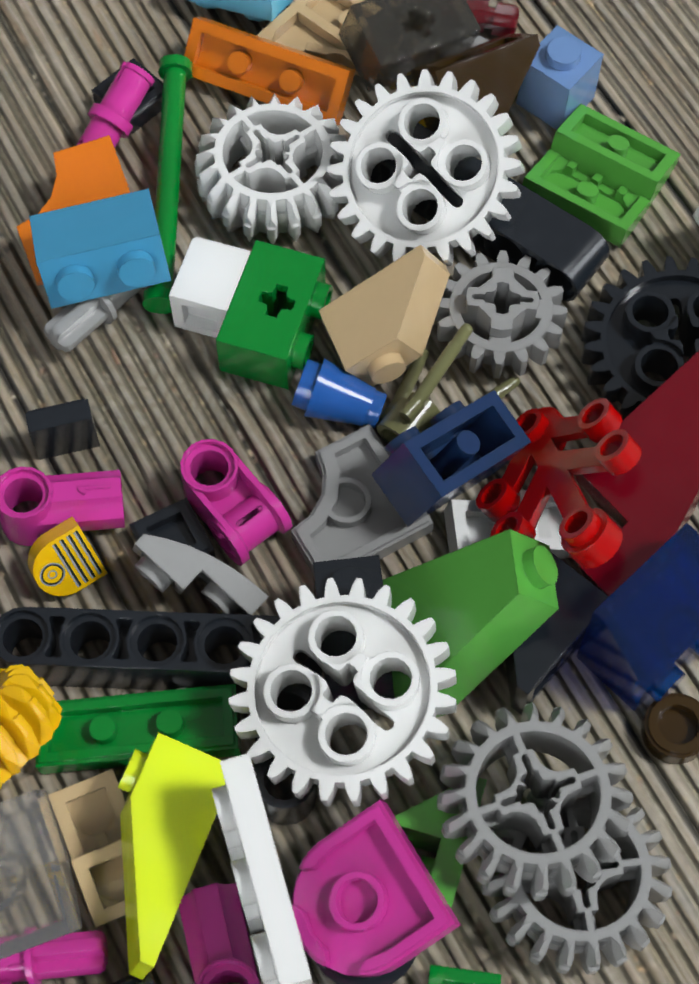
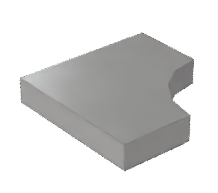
[291,424,434,573]

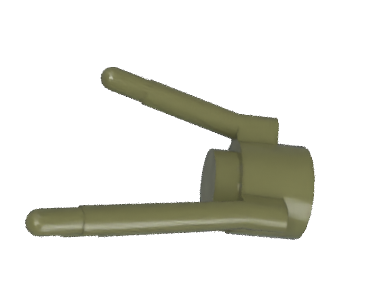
[376,323,520,444]

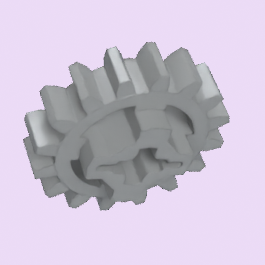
[435,250,567,378]

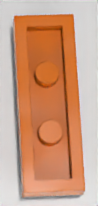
[184,17,356,126]

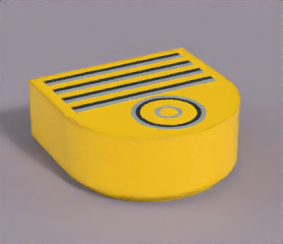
[27,516,108,596]

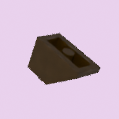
[411,33,540,132]

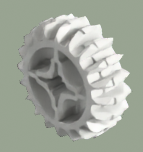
[194,93,346,244]

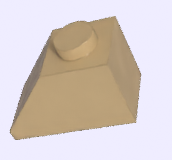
[318,245,450,386]

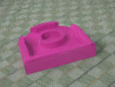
[291,800,461,978]

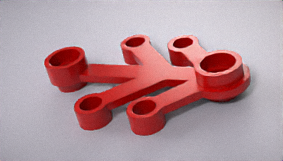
[476,398,642,569]

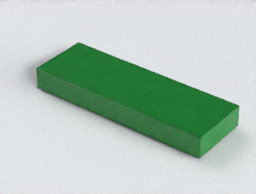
[35,684,242,774]

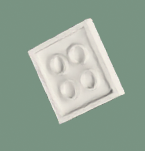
[211,753,312,984]

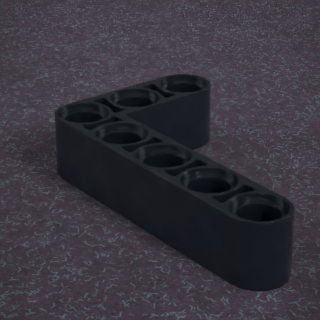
[0,607,323,825]

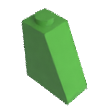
[383,529,559,717]

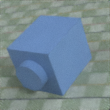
[516,25,604,130]

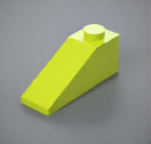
[117,732,226,980]

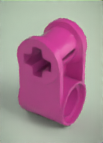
[180,439,293,566]

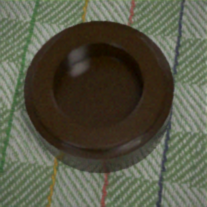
[641,693,699,764]

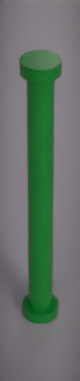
[142,54,193,314]

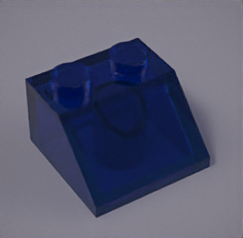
[576,523,699,711]

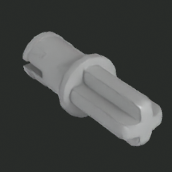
[43,287,144,352]

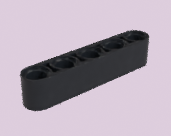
[347,123,610,302]

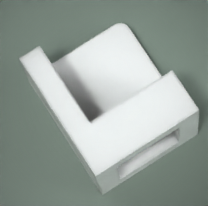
[169,237,251,338]

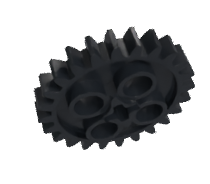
[581,256,699,421]

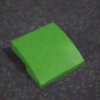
[522,104,681,247]

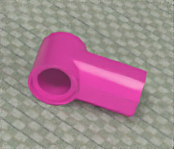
[0,466,125,546]
[179,883,260,984]

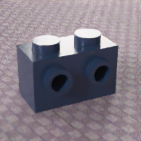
[371,390,531,527]

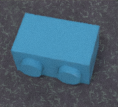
[29,188,171,309]

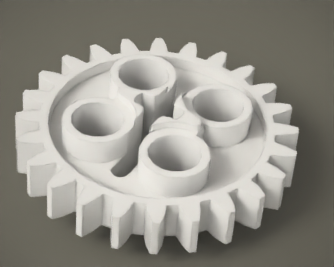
[327,69,525,266]
[228,578,457,807]

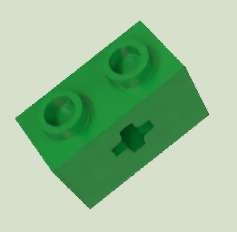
[216,240,333,390]

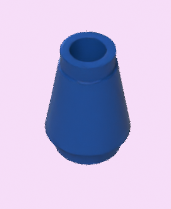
[291,358,387,429]

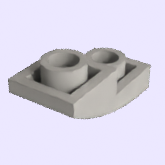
[133,534,269,615]

